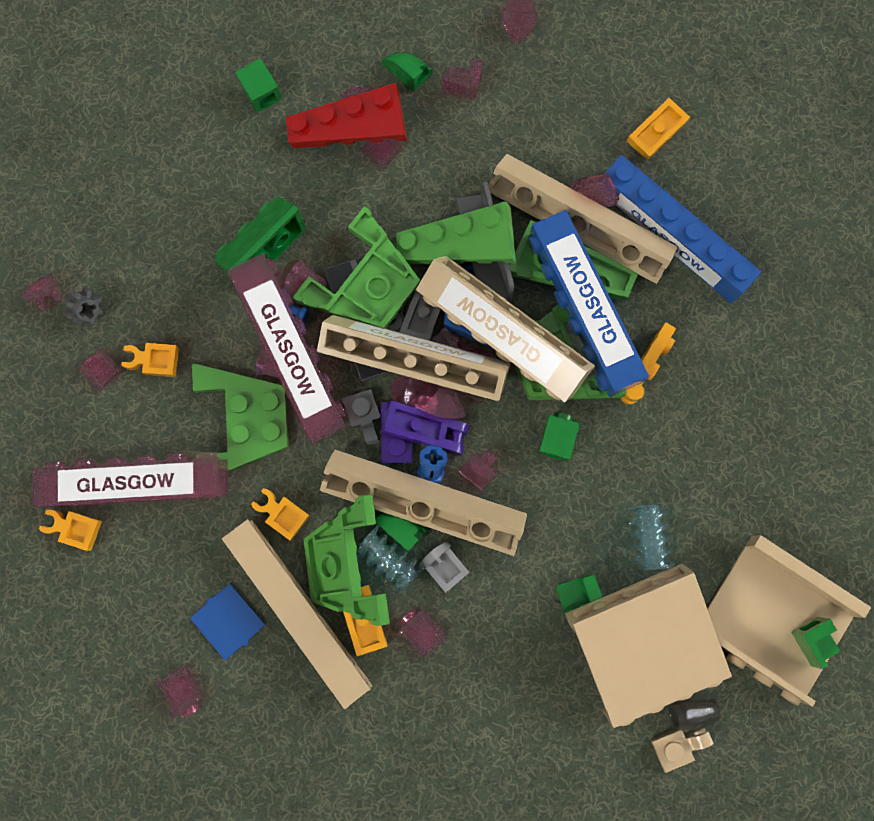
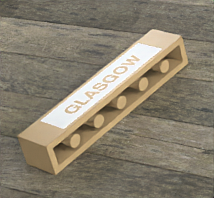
[416,256,595,402]
[317,315,511,401]

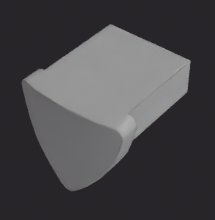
[419,541,469,593]

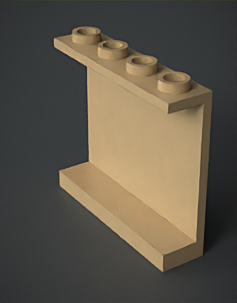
[707,535,871,707]
[565,564,732,728]

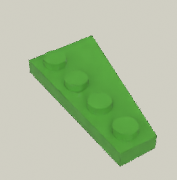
[396,202,516,264]
[509,220,638,301]

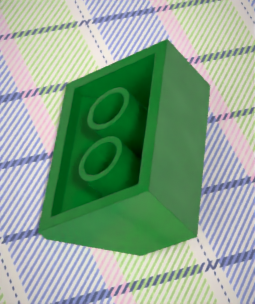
[213,196,306,291]

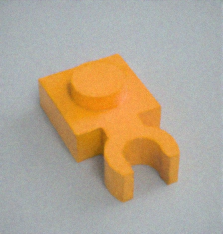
[121,343,179,377]
[251,488,310,541]
[39,510,102,551]

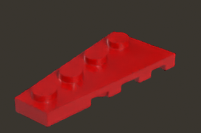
[285,83,408,148]

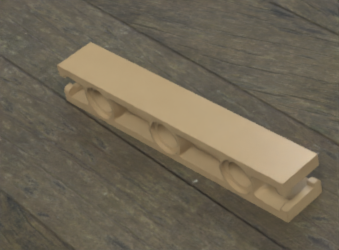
[488,154,678,284]
[320,450,527,556]
[222,519,372,709]

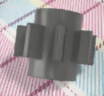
[61,286,103,326]

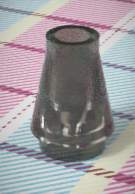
[668,699,720,733]

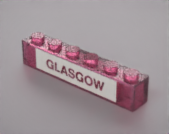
[227,254,347,443]
[33,452,228,508]

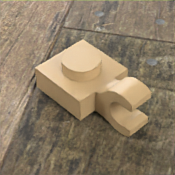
[651,727,714,773]

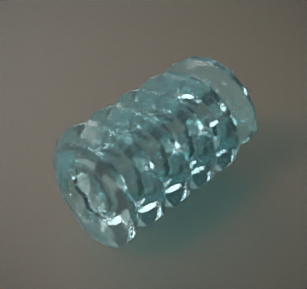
[627,504,675,571]
[356,525,425,594]

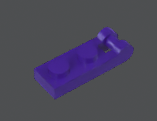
[381,401,469,456]

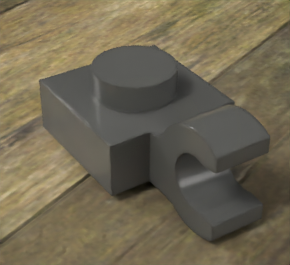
[342,389,381,446]

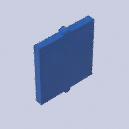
[190,583,265,660]

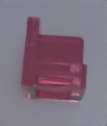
[442,59,484,101]

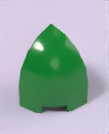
[381,52,434,92]
[375,512,429,552]

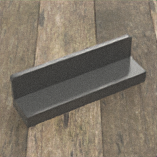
[456,181,514,303]

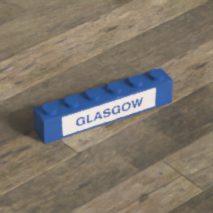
[596,155,762,304]
[528,210,649,398]

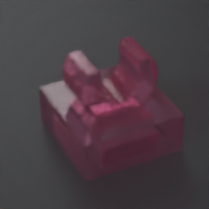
[361,139,403,170]
[21,272,61,311]
[78,348,124,392]
[459,450,498,491]

